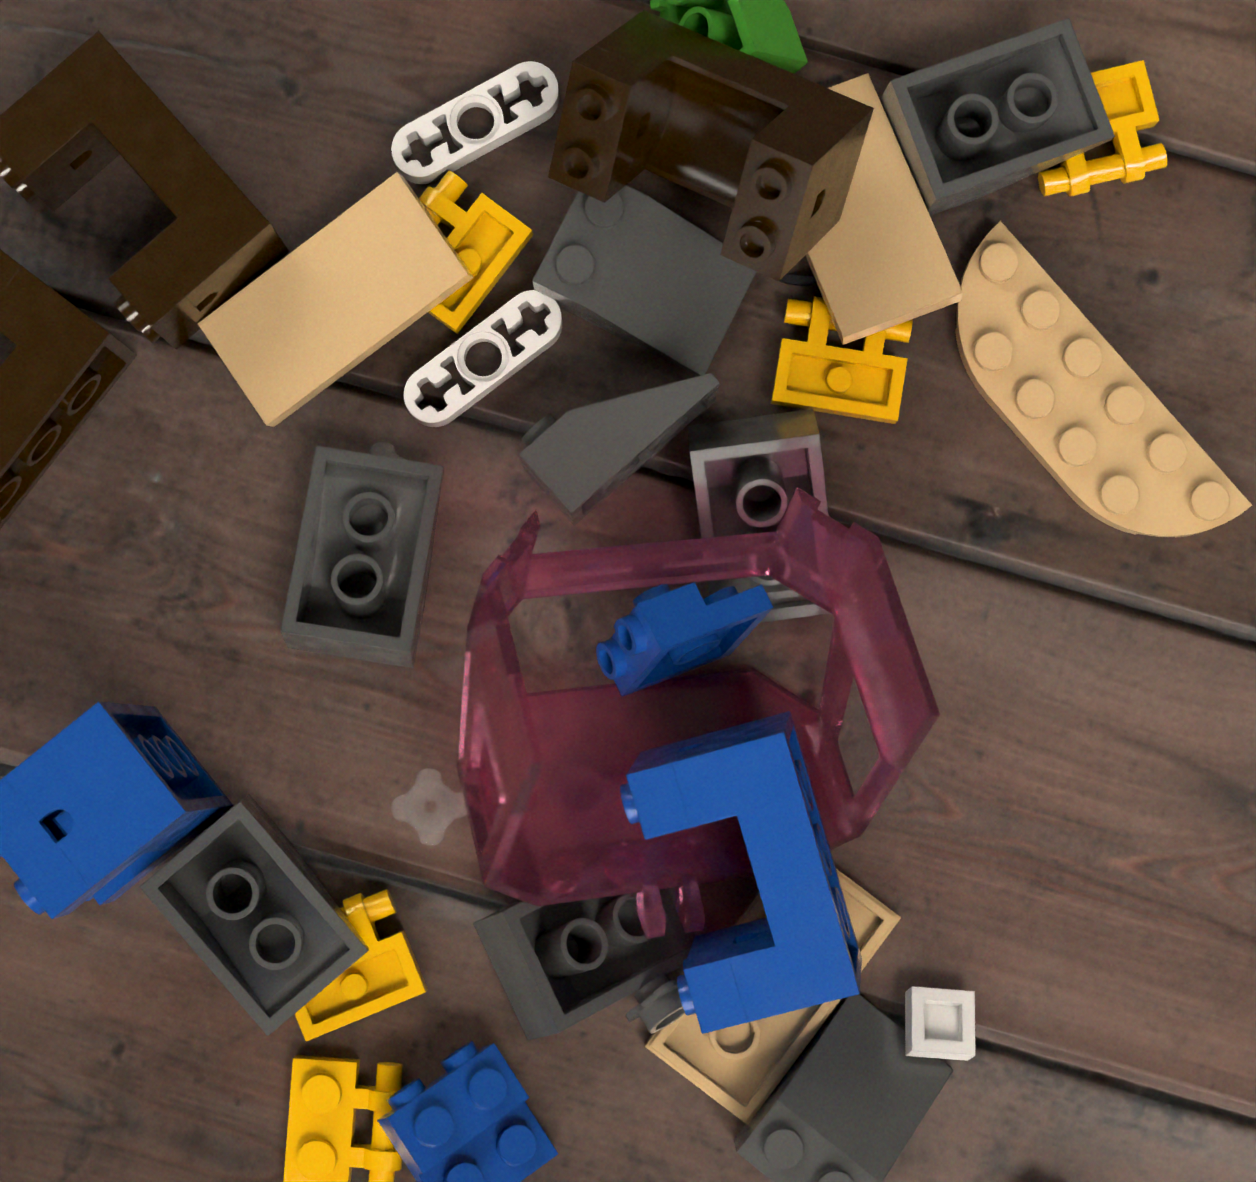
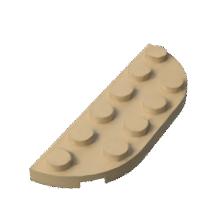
[955,221,1252,538]

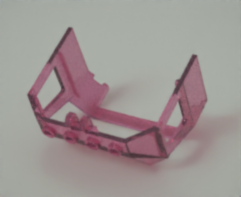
[456,487,940,938]

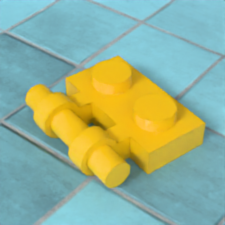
[1038,60,1168,197]
[419,170,533,334]
[771,296,913,424]
[295,889,428,1042]
[283,1055,403,1182]

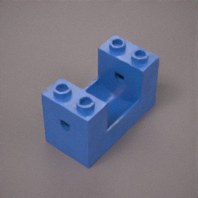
[0,701,233,919]
[620,711,862,1034]

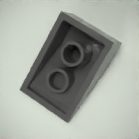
[880,18,1115,215]
[532,185,757,376]
[519,373,720,526]
[687,409,840,623]
[280,446,444,668]
[139,794,369,1036]
[473,836,707,1041]
[733,994,954,1182]

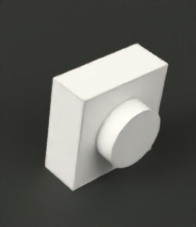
[905,986,975,1061]

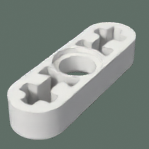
[391,61,559,184]
[404,290,562,427]

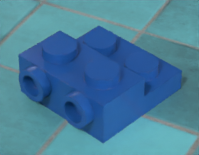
[596,582,774,697]
[377,1041,558,1182]

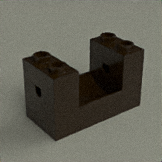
[548,10,874,281]
[0,30,289,349]
[0,249,137,529]

